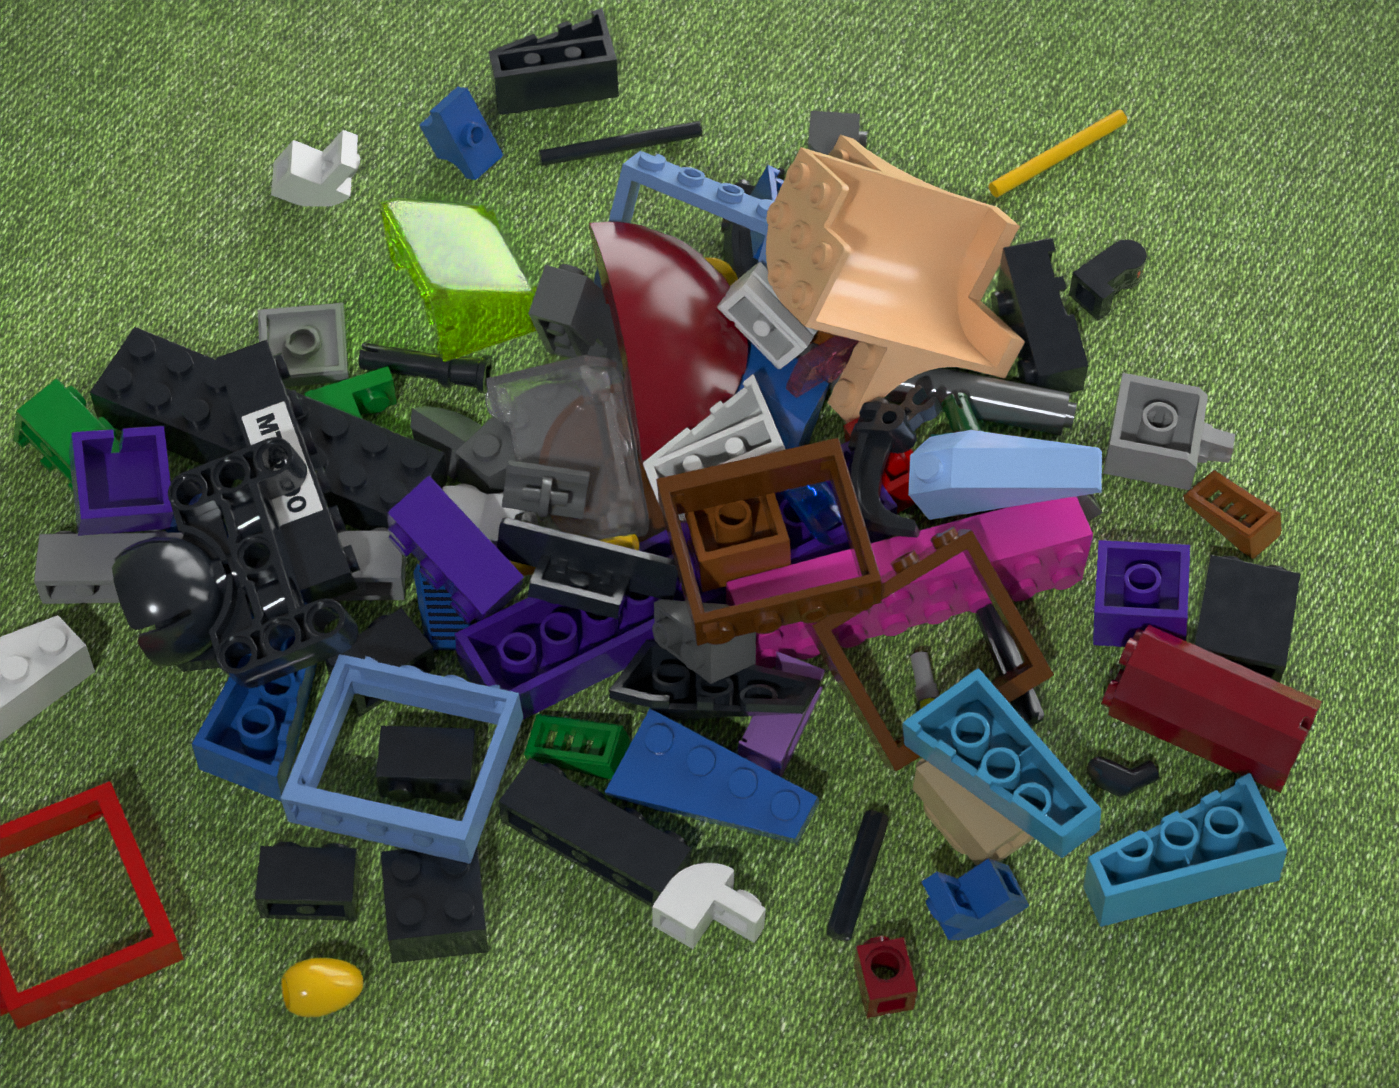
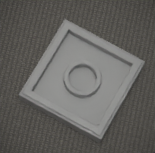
[258,303,349,387]

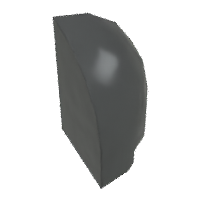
[410,406,482,479]

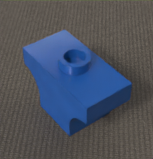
[419,87,503,180]

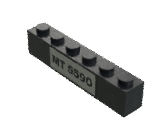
[216,340,361,604]

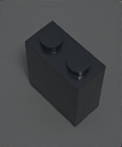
[1192,555,1301,683]

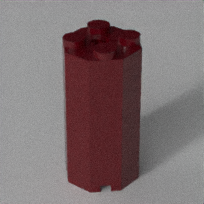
[1101,625,1322,793]

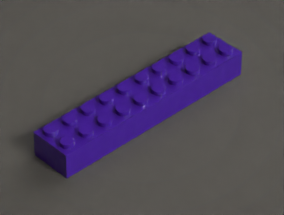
[454,441,898,720]

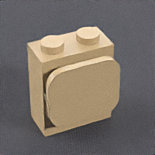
[913,758,1034,866]

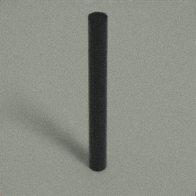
[539,121,702,166]

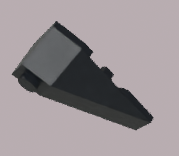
[609,639,820,720]

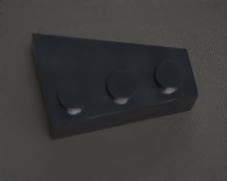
[488,8,619,115]
[991,238,1089,393]

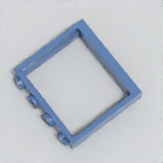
[594,151,775,289]
[281,654,523,864]

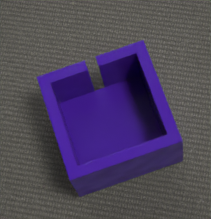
[69,426,174,536]

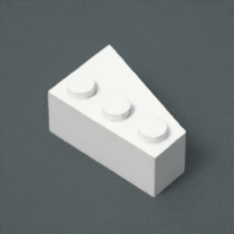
[643,374,786,519]
[0,615,95,742]

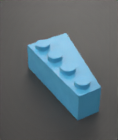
[902,668,1101,858]
[1083,773,1287,927]

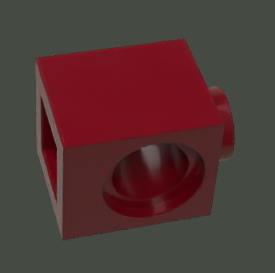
[853,936,917,1018]

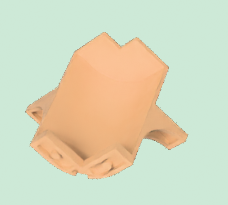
[766,135,1025,423]

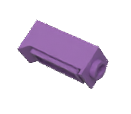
[738,651,825,778]

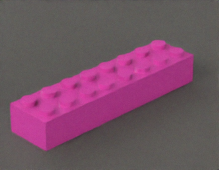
[726,496,1093,669]

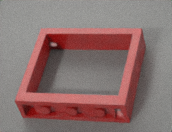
[0,781,184,1030]

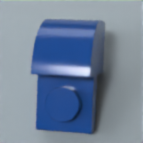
[922,858,1030,940]

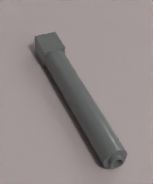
[797,342,1077,436]

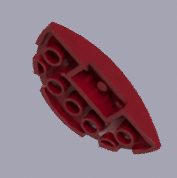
[589,221,748,464]

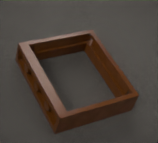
[656,438,882,646]
[803,526,1054,772]

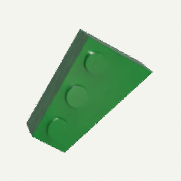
[13,378,120,492]

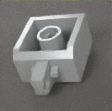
[1103,373,1235,490]

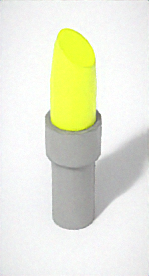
[910,652,939,709]

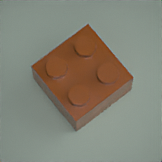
[680,493,791,592]

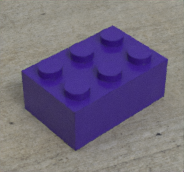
[387,476,524,624]

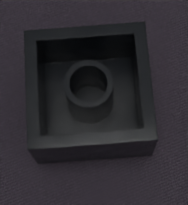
[380,846,489,963]

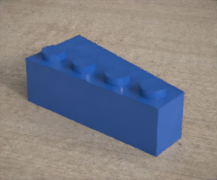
[192,602,324,802]

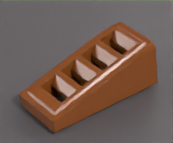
[1184,470,1282,559]

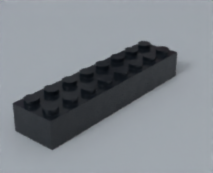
[89,327,448,531]

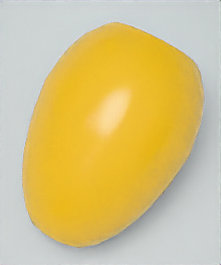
[281,958,363,1017]

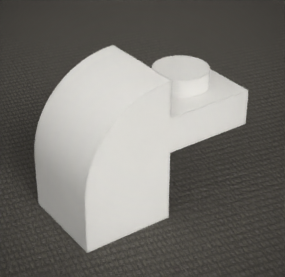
[271,130,360,206]
[652,863,766,949]

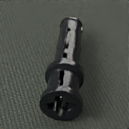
[359,342,493,394]

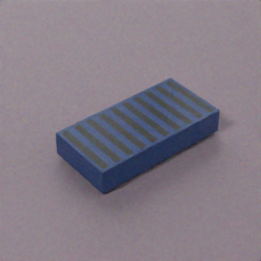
[413,564,471,650]

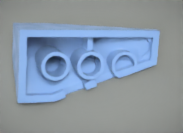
[908,430,1102,520]

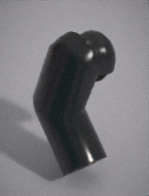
[1087,756,1159,797]

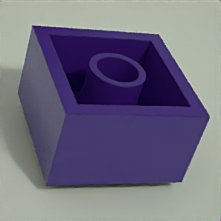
[1093,540,1190,647]

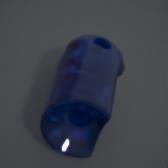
[781,481,843,546]

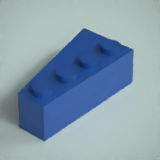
[605,709,820,845]

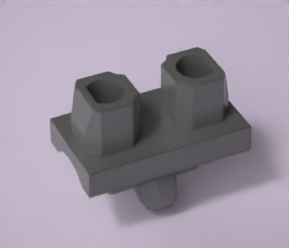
[501,460,590,519]

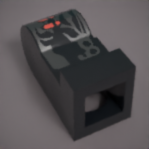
[1068,239,1147,321]

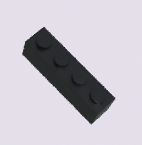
[499,758,691,907]

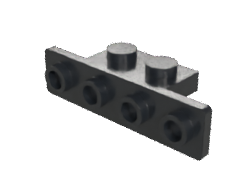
[497,517,679,619]

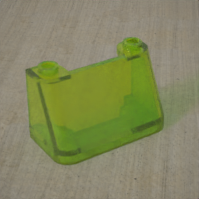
[379,197,537,362]

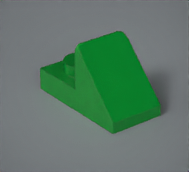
[304,366,397,419]

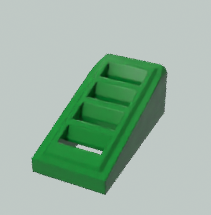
[524,714,631,779]

